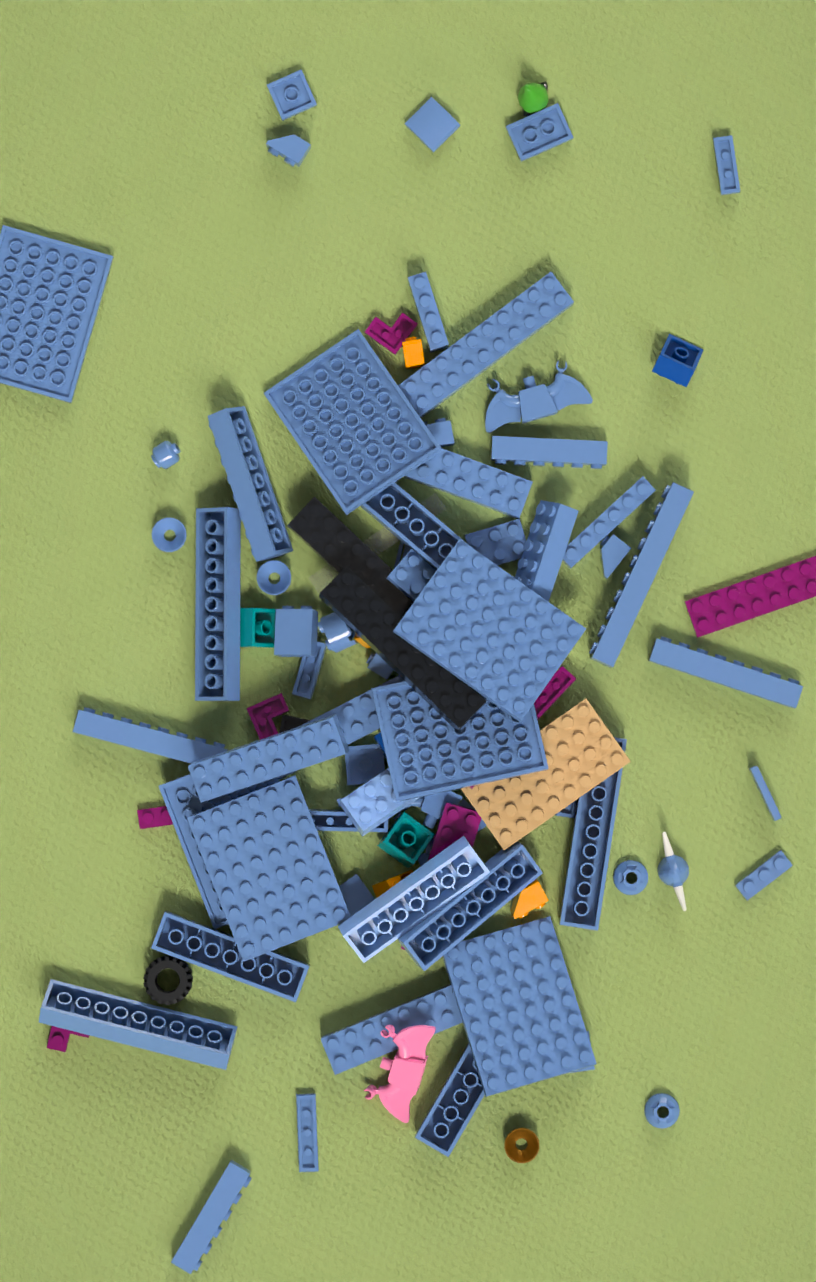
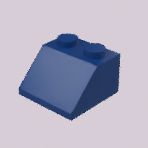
[652,334,704,387]

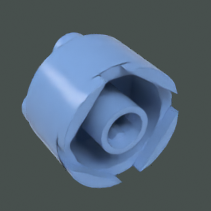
[317,612,358,653]

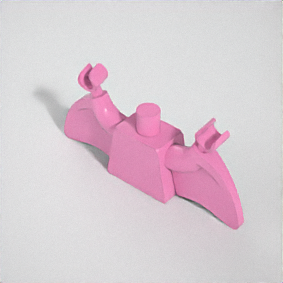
[364,1025,436,1123]

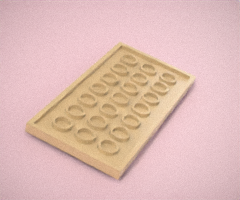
[461,698,631,850]

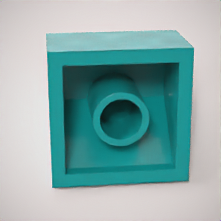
[240,608,276,648]
[377,812,435,868]

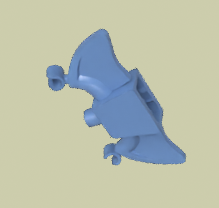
[485,360,593,433]
[393,791,486,832]

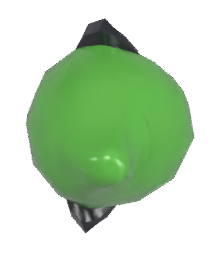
[517,81,549,116]

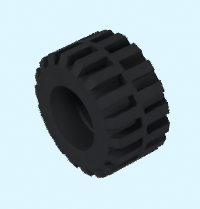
[143,955,193,1005]

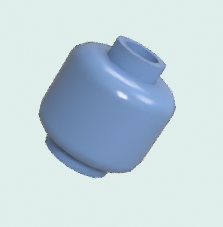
[151,441,181,469]

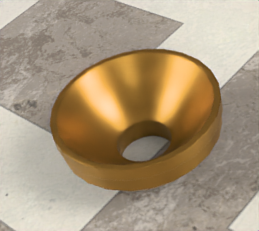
[504,1128,539,1163]

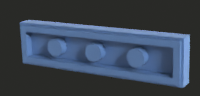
[296,1093,319,1172]

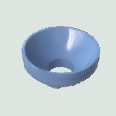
[152,517,187,552]
[257,560,291,595]
[613,860,648,895]
[644,1093,680,1129]

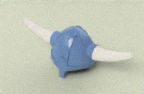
[657,832,689,911]

